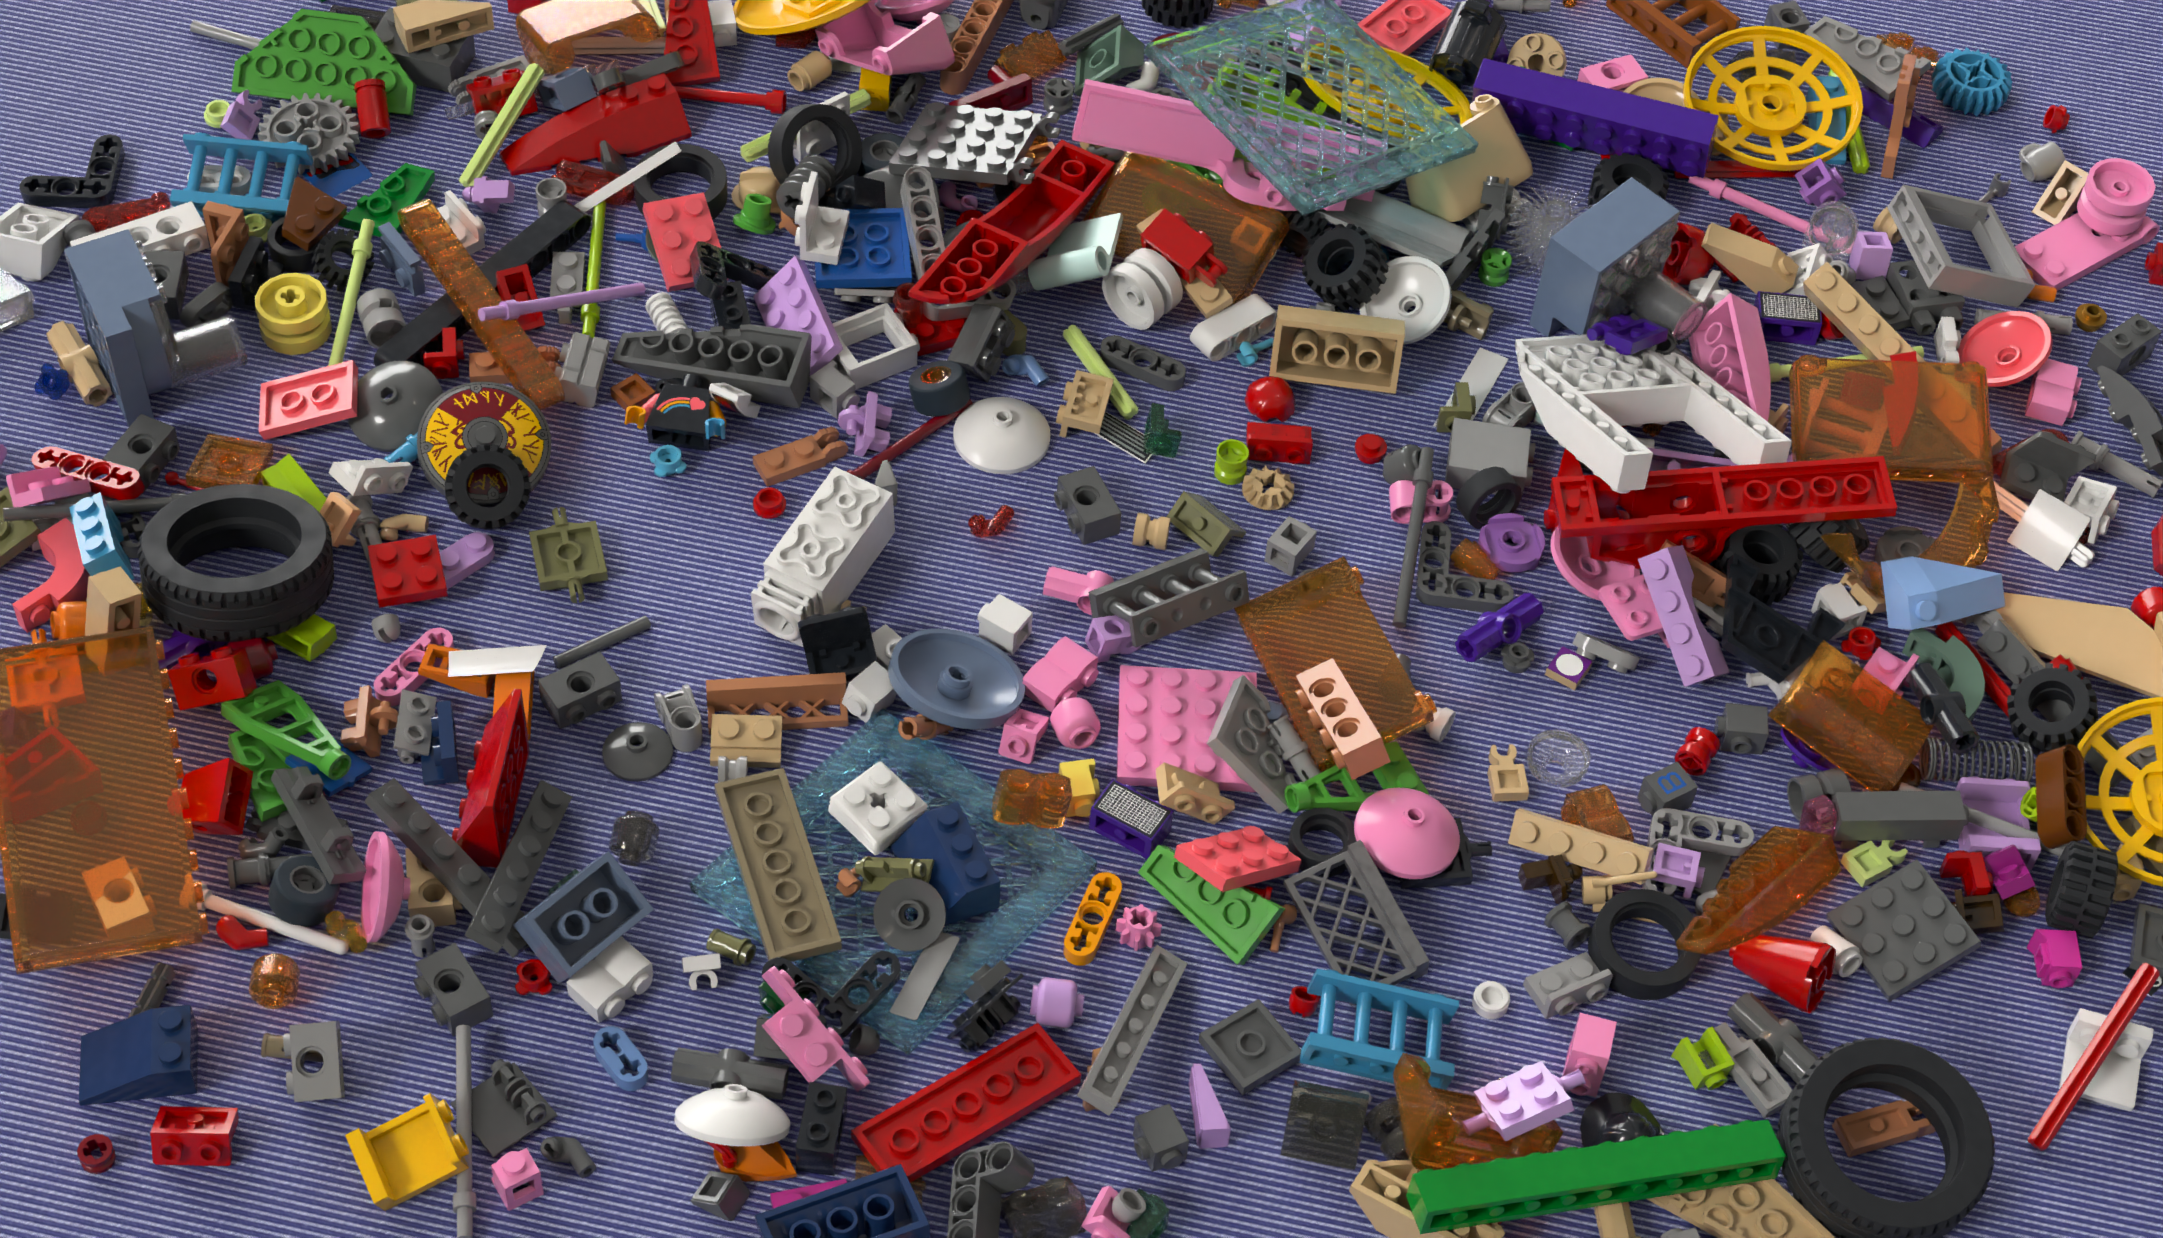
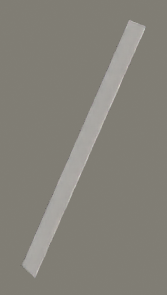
[574,142,681,212]

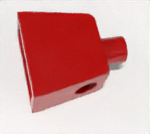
[167,758,253,835]

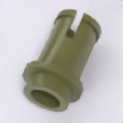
[706,928,756,966]

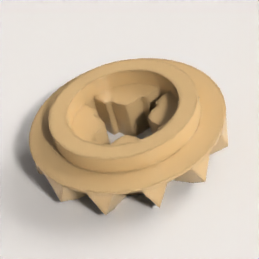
[1242,465,1294,510]

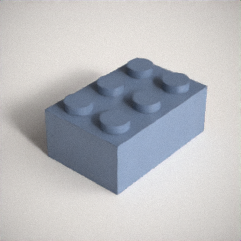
[513,851,654,983]

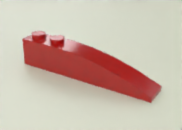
[499,73,692,176]

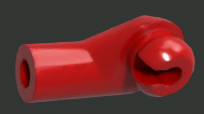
[216,915,269,950]

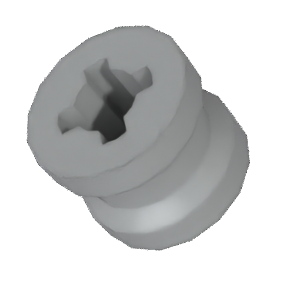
[718,756,748,783]

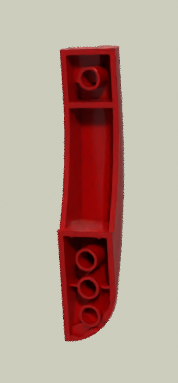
[908,140,1115,304]

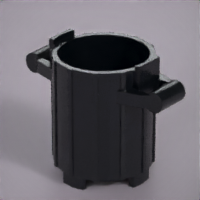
[1429,0,1507,90]

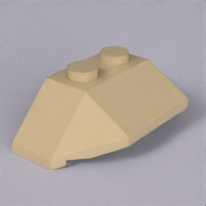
[1349,1160,1505,1238]

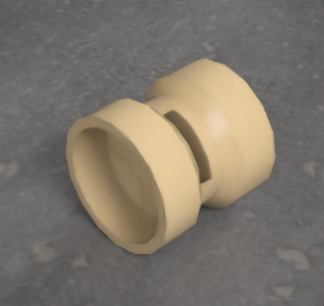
[1132,512,1171,550]

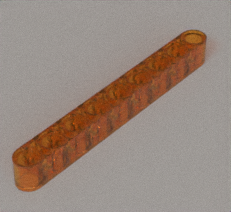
[397,198,565,411]

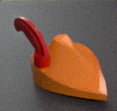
[693,1137,797,1182]

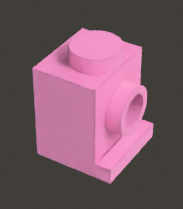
[491,1148,544,1211]

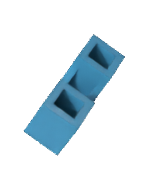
[69,492,135,580]

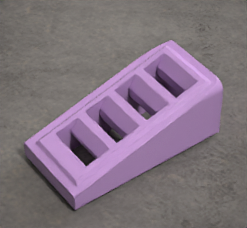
[1188,1063,1231,1149]

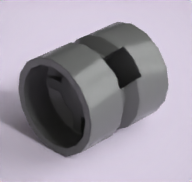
[1787,768,1852,822]

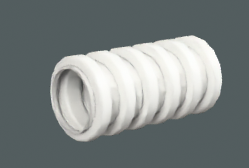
[645,292,688,334]

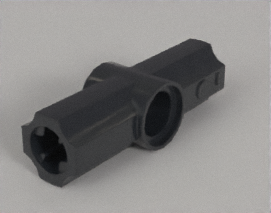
[1906,663,1980,754]

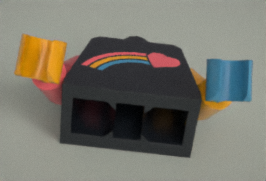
[624,374,726,452]

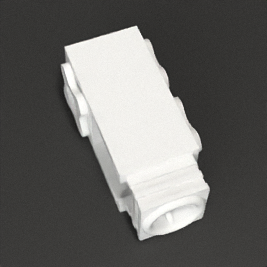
[751,467,895,647]

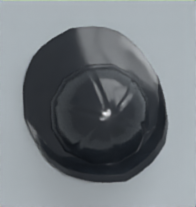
[1580,1093,1665,1147]

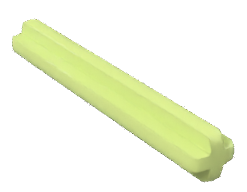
[1063,325,1138,420]

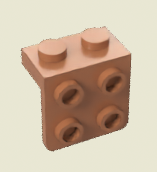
[202,201,249,287]

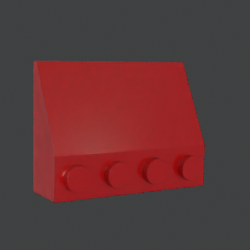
[452,688,530,868]

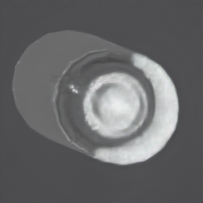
[1802,201,1858,263]

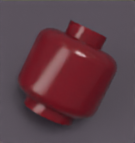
[227,637,278,681]

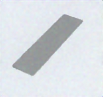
[890,932,960,1020]

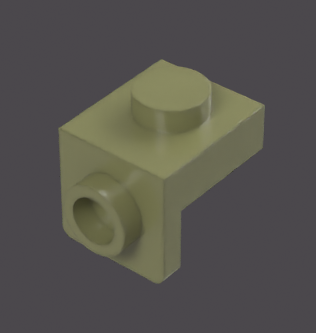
[1436,382,1476,433]

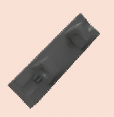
[271,766,367,885]

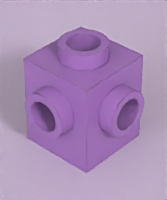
[1795,158,1847,211]

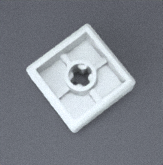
[828,761,928,855]

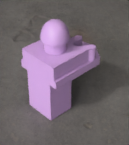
[462,176,515,214]

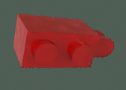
[1140,208,1228,288]

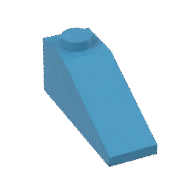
[1806,76,1846,165]

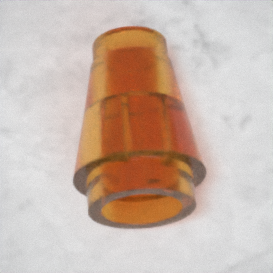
[1450,538,1500,580]

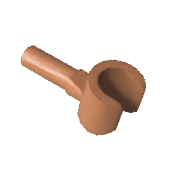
[836,856,870,897]
[1270,904,1297,953]

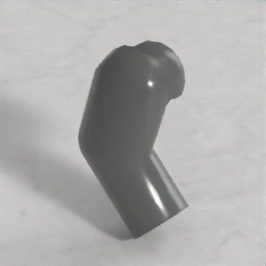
[238,827,288,859]
[540,1136,596,1178]

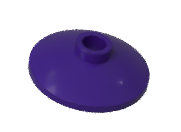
[1780,724,1841,771]

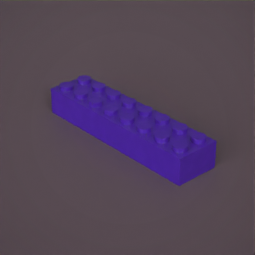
[1473,58,1719,178]

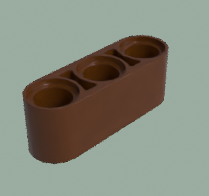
[2035,744,2087,849]

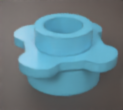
[650,445,687,477]

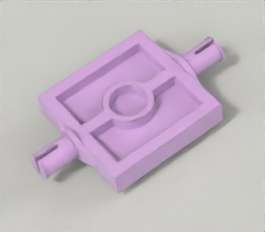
[1462,1061,1586,1142]

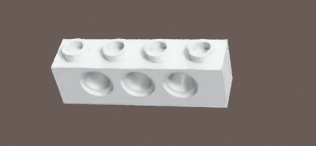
[70,201,210,260]

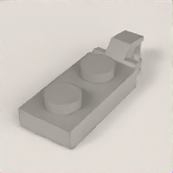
[550,252,585,324]
[1714,1022,1792,1118]

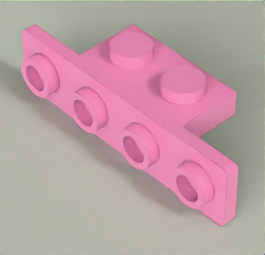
[762,966,870,1091]

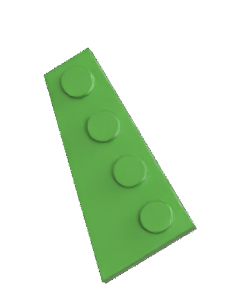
[1138,845,1285,965]

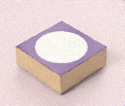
[1545,646,1592,691]

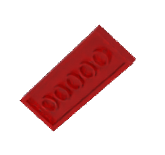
[851,1023,1081,1183]

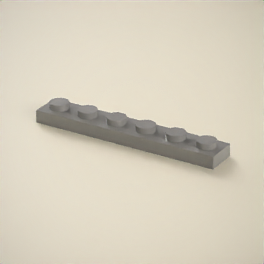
[1077,945,1188,1116]

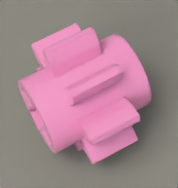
[1116,904,1162,951]

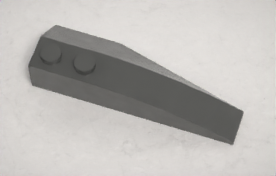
[612,324,812,408]

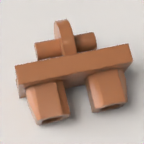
[341,685,398,758]

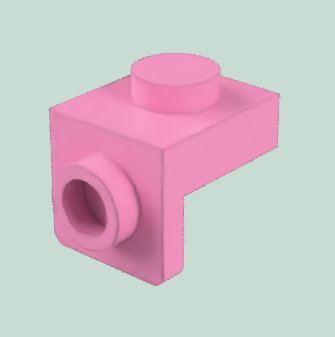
[1081,1186,1131,1238]

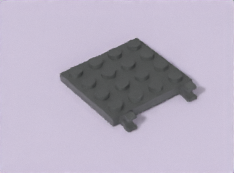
[889,102,1061,185]

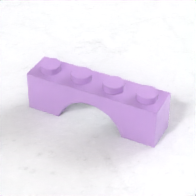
[1638,545,1729,687]

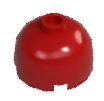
[1660,222,1715,286]

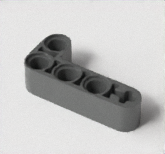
[947,1141,1035,1238]

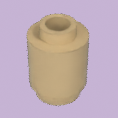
[787,50,832,91]

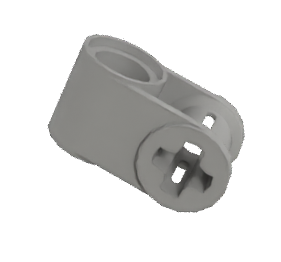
[1482,382,1536,428]
[654,684,703,752]

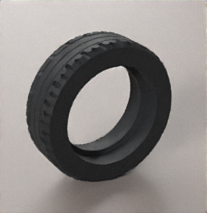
[138,484,334,642]
[1777,1038,1995,1238]

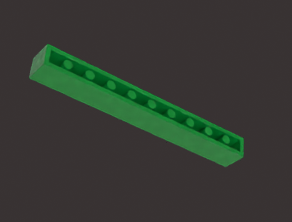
[1406,1119,1786,1234]

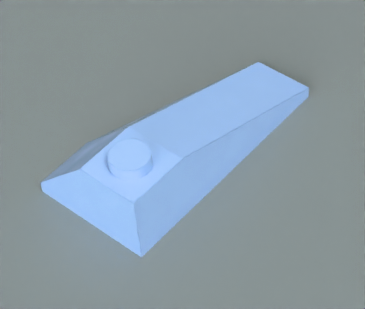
[1881,556,2005,630]

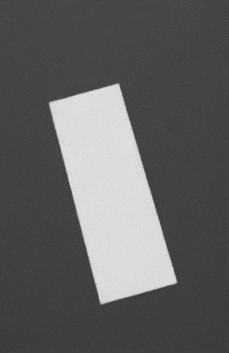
[1433,348,1508,427]

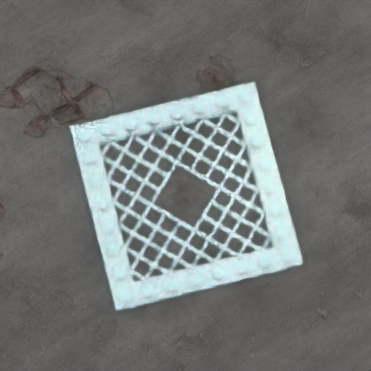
[1144,0,1479,215]
[690,708,1097,1055]

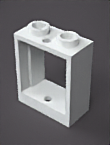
[830,303,920,390]

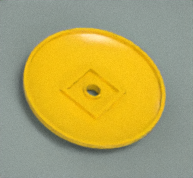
[733,0,871,35]

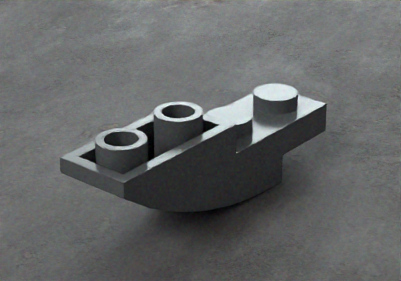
[2096,365,2163,477]

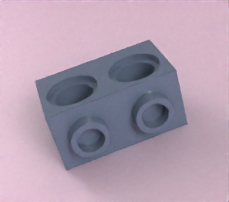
[536,64,597,111]

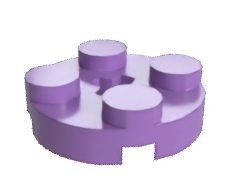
[1478,513,1545,573]

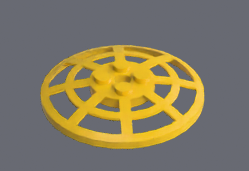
[1683,26,1863,171]
[1301,40,1473,140]
[2077,697,2163,887]

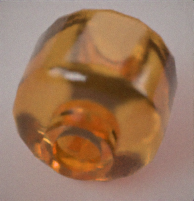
[249,953,300,1009]

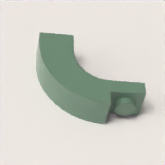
[1902,628,1985,723]

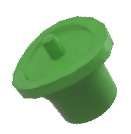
[733,194,776,235]

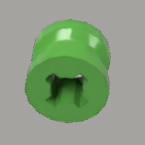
[1478,248,1512,287]

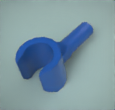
[615,227,648,251]

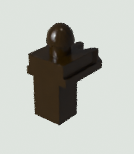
[1518,854,1583,904]

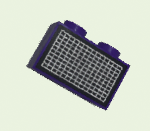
[1754,291,1822,345]
[1089,779,1174,859]

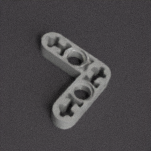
[1642,808,1754,897]

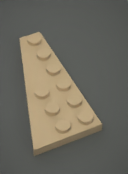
[1647,1123,1835,1238]

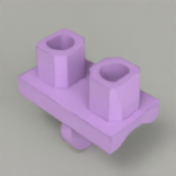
[838,391,892,457]

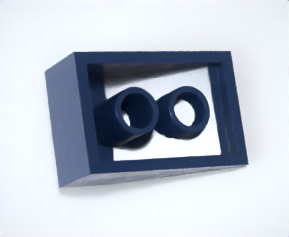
[79,1005,198,1106]

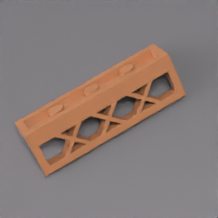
[706,672,848,734]

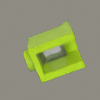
[1671,1026,1735,1090]

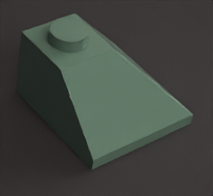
[1074,24,1144,96]

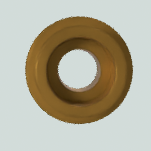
[2075,303,2107,332]

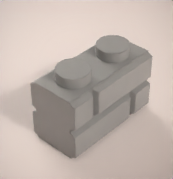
[552,332,611,408]

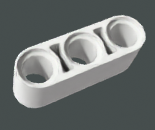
[1190,294,1277,362]

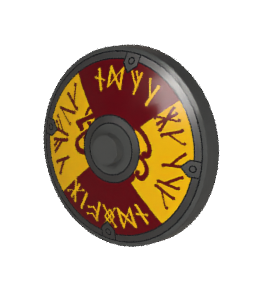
[417,382,551,507]

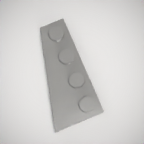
[1804,16,1931,102]

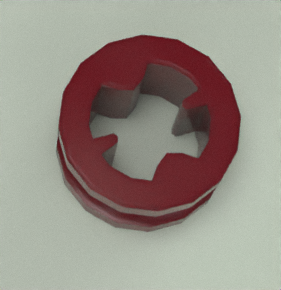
[77,1134,116,1174]

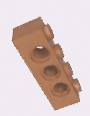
[1295,658,1390,780]

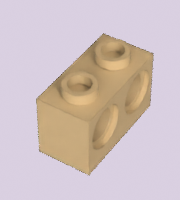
[405,848,462,927]

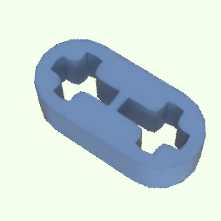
[593,1026,648,1091]

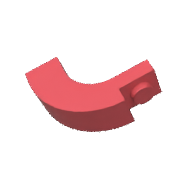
[12,517,90,633]

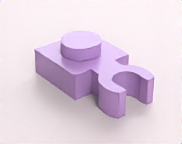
[220,89,262,140]

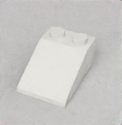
[0,202,79,282]

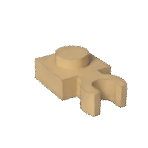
[1487,744,1529,802]

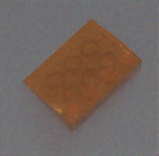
[1768,640,1934,791]

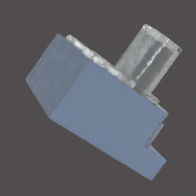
[1529,177,1707,345]
[64,229,248,427]

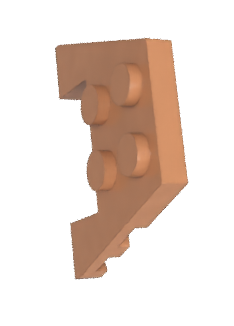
[1881,54,1921,179]

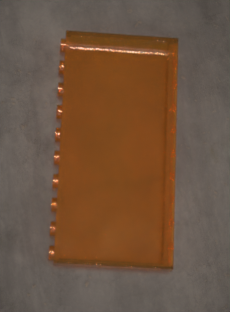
[0,626,209,975]

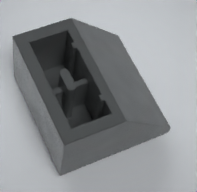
[947,303,1015,383]

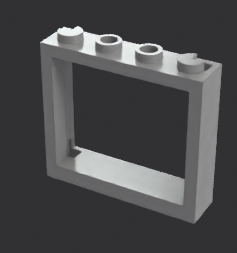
[1887,184,2035,307]

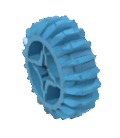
[1931,47,2012,117]

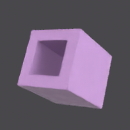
[1849,231,1893,281]

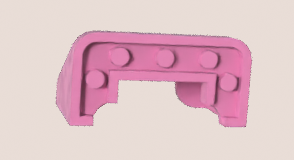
[815,0,955,75]

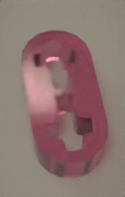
[1798,795,1837,854]

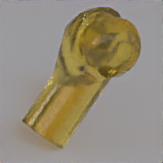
[325,911,368,953]

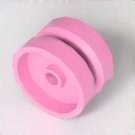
[2077,158,2156,235]

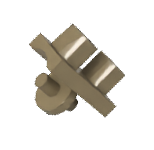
[1443,289,1494,340]

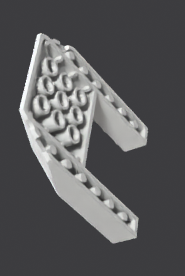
[1515,334,1792,493]

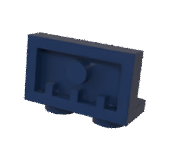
[421,700,459,786]

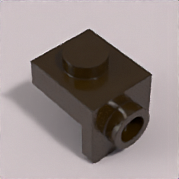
[1951,889,2004,934]

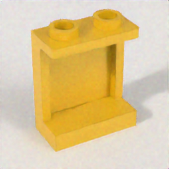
[345,1093,469,1211]

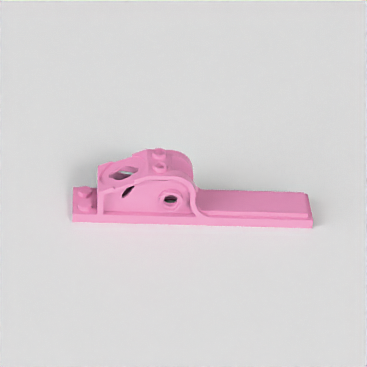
[1072,79,1388,211]

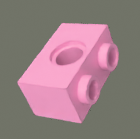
[1577,54,1648,92]
[1562,1013,1617,1097]

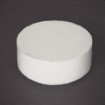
[1472,981,1510,1019]

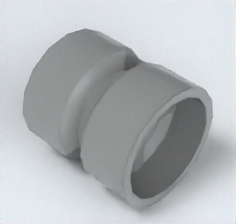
[356,288,406,349]

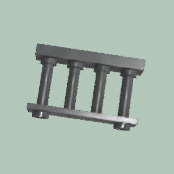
[1088,548,1250,648]

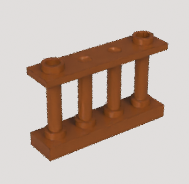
[1605,0,1741,69]

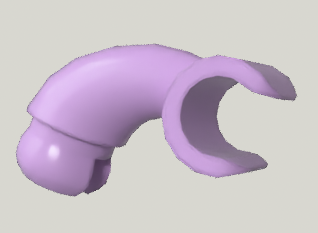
[938,181,978,215]

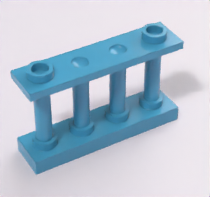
[170,133,313,224]
[1300,969,1459,1094]

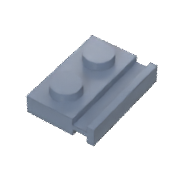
[378,222,426,297]

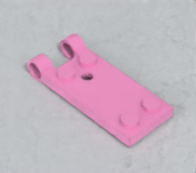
[2015,213,2160,291]

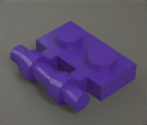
[1587,314,1669,355]

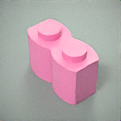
[2025,359,2082,426]
[1022,636,1099,713]

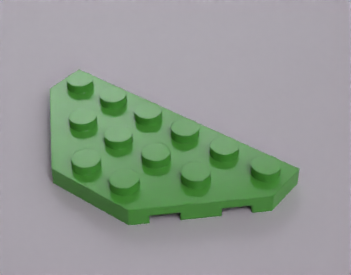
[231,9,417,116]

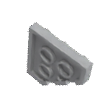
[1207,675,1296,814]

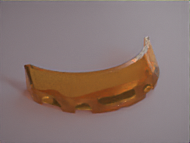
[1821,476,2000,599]

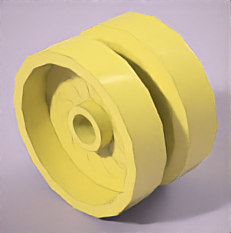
[255,273,332,355]

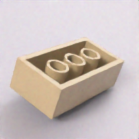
[1269,305,1405,394]

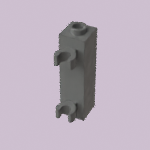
[1827,790,1969,849]

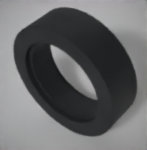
[768,104,862,189]
[634,144,728,220]
[1588,889,1703,1001]

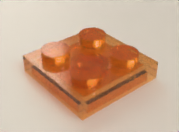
[185,433,274,489]

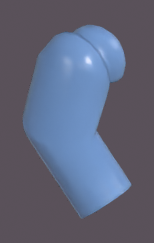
[1002,354,1049,388]

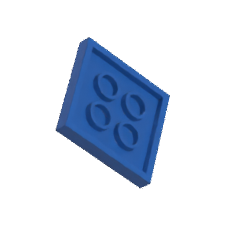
[815,208,912,289]

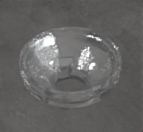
[1527,729,1591,787]

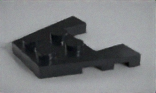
[1722,553,1846,684]

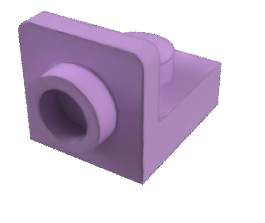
[1651,843,1705,899]

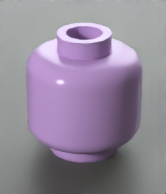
[1030,977,1084,1028]

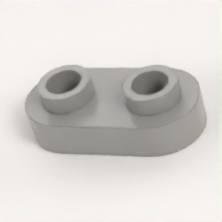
[1572,631,1640,674]

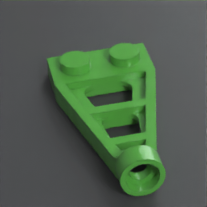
[221,680,351,780]
[1285,741,1429,813]

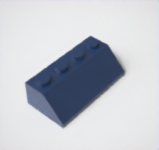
[755,1164,930,1238]

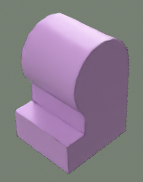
[1085,615,1141,663]

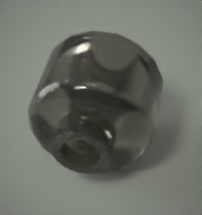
[609,810,660,867]

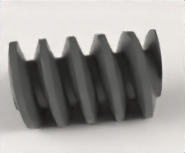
[776,155,836,219]

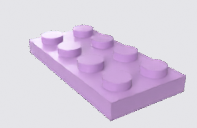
[753,256,843,376]

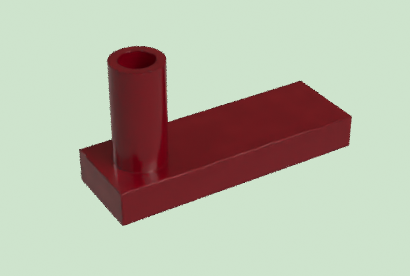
[948,65,1033,111]

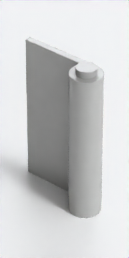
[1312,191,1472,268]

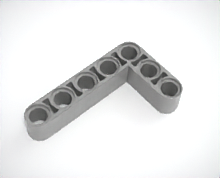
[900,166,1016,321]

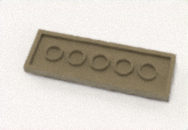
[714,768,842,962]

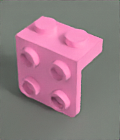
[1598,574,1670,648]

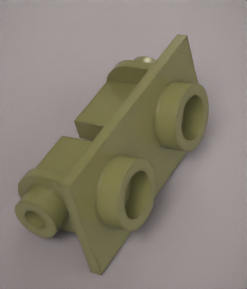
[855,857,934,892]

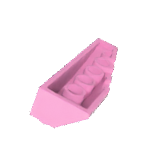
[1687,293,1771,422]

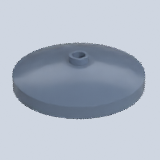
[888,628,1025,730]

